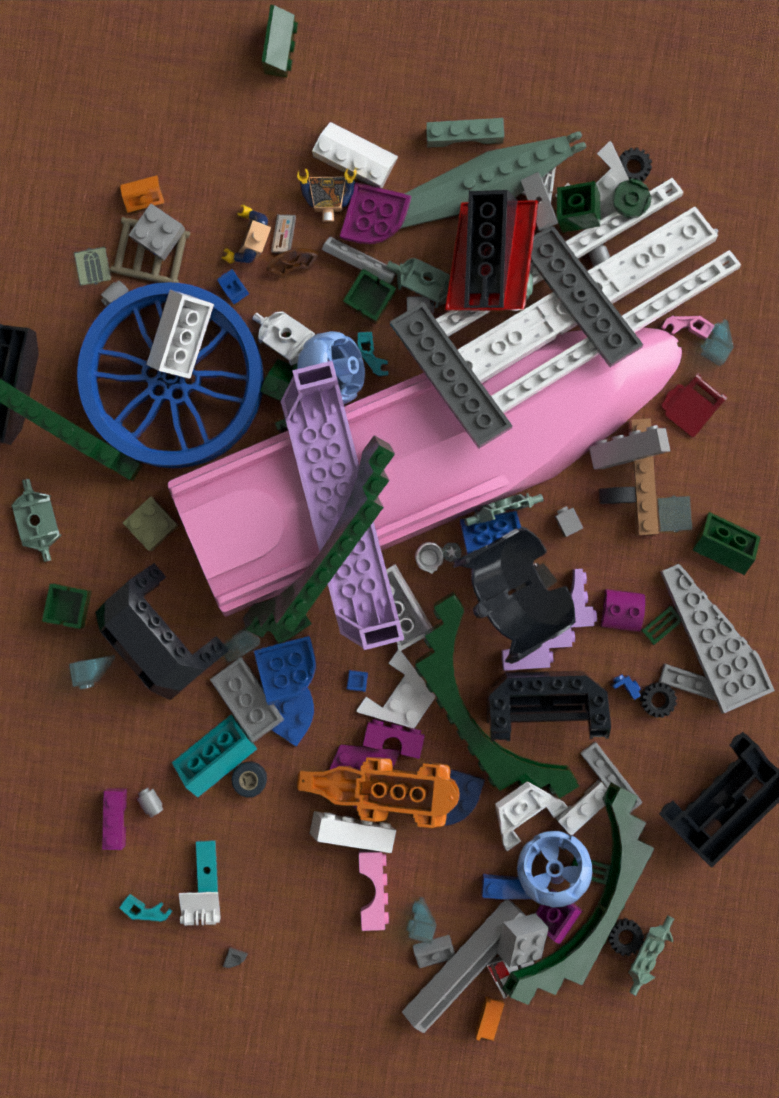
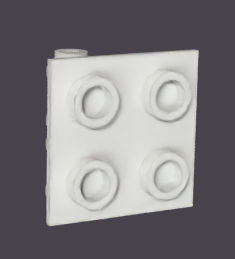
[179,892,221,926]

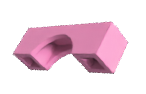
[359,850,389,931]

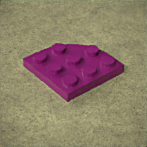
[340,182,411,244]

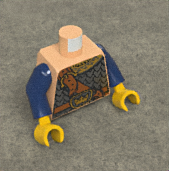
[297,168,357,222]
[221,205,271,264]

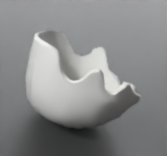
[415,542,443,574]

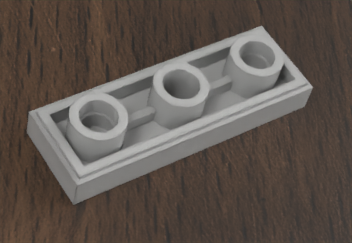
[521,172,558,231]

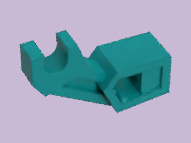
[358,332,388,377]
[119,894,172,922]

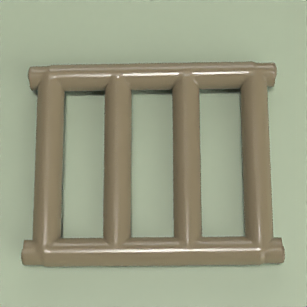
[110,217,190,283]

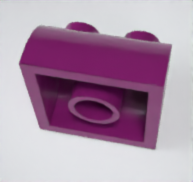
[601,589,645,632]
[536,889,582,944]

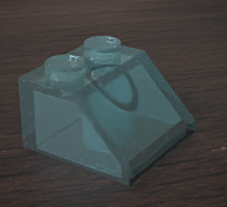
[69,655,115,689]

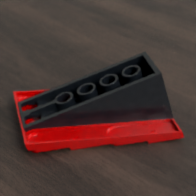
[445,190,538,311]

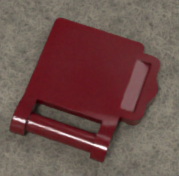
[661,373,727,437]

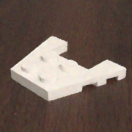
[556,141,629,220]
[357,650,436,728]
[495,782,568,851]

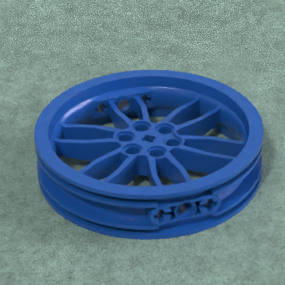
[77,282,264,468]

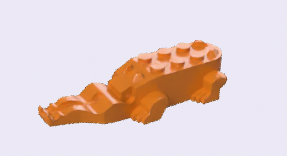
[297,757,460,828]

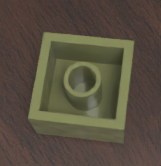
[123,497,180,551]

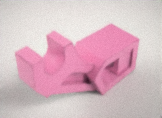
[661,315,714,340]

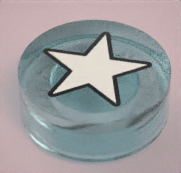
[442,543,461,562]

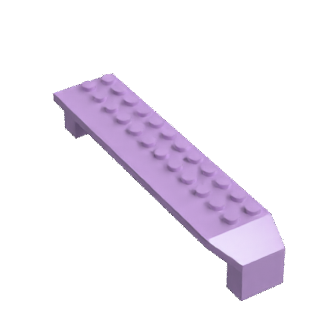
[281,361,404,650]

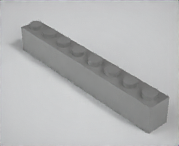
[402,899,526,1033]

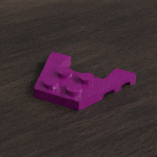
[329,744,400,809]

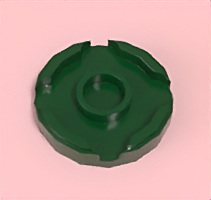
[612,179,652,218]

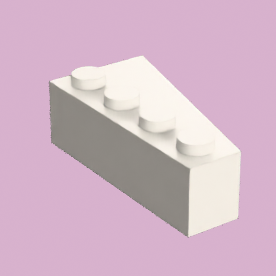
[310,811,396,853]

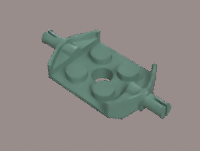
[386,258,450,308]
[12,479,61,562]
[464,493,543,526]
[628,915,675,996]

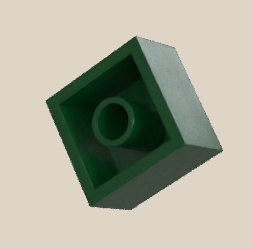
[557,181,601,233]

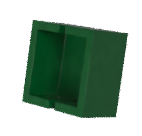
[343,268,396,324]
[42,583,92,629]

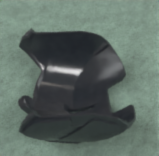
[453,526,576,664]

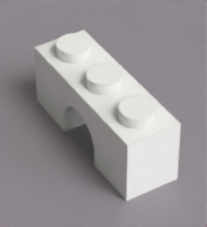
[556,780,607,835]

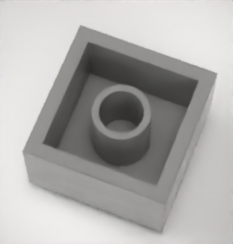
[129,203,185,261]
[497,913,548,967]

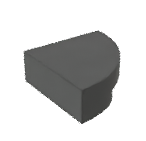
[223,947,248,968]

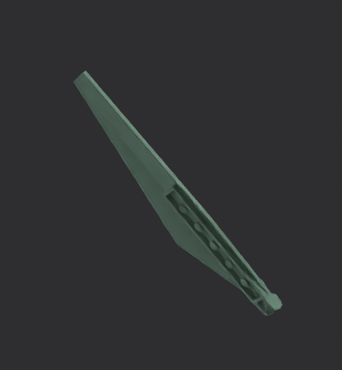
[400,131,587,229]

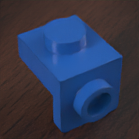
[217,269,249,304]
[610,674,641,700]

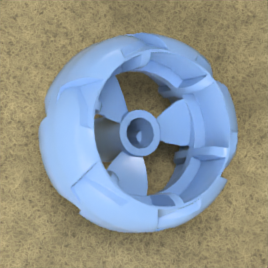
[297,331,365,404]
[517,831,592,907]

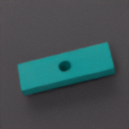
[196,840,218,893]

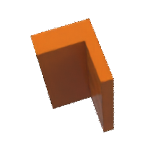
[121,175,164,213]
[475,996,504,1041]

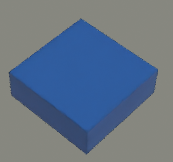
[347,670,368,692]

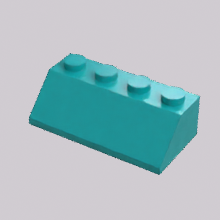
[172,714,257,798]

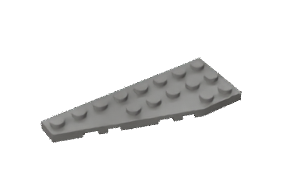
[660,564,775,714]

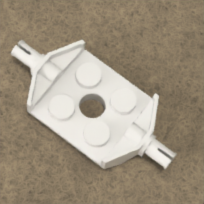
[253,312,315,365]

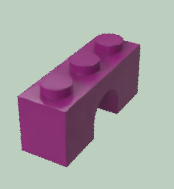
[363,719,424,758]
[102,788,127,850]

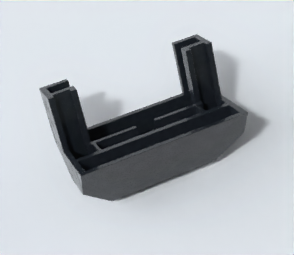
[0,324,39,445]
[95,563,229,700]
[486,670,611,742]
[659,732,779,868]

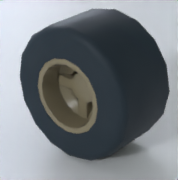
[232,761,267,798]

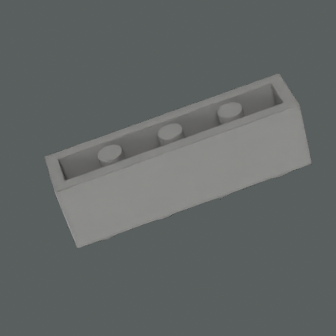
[589,425,670,469]

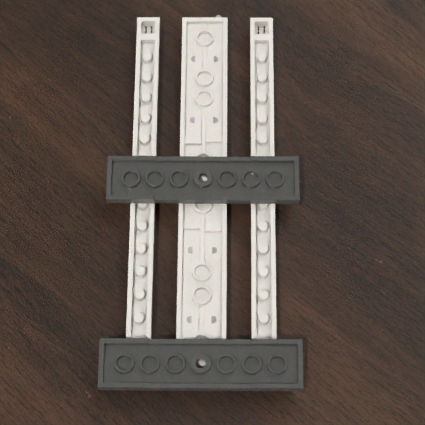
[390,178,741,449]

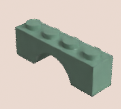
[426,118,504,148]

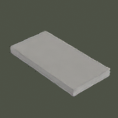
[210,657,284,743]

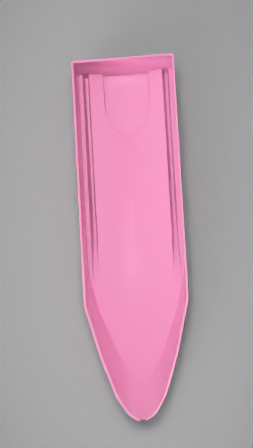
[168,327,682,617]

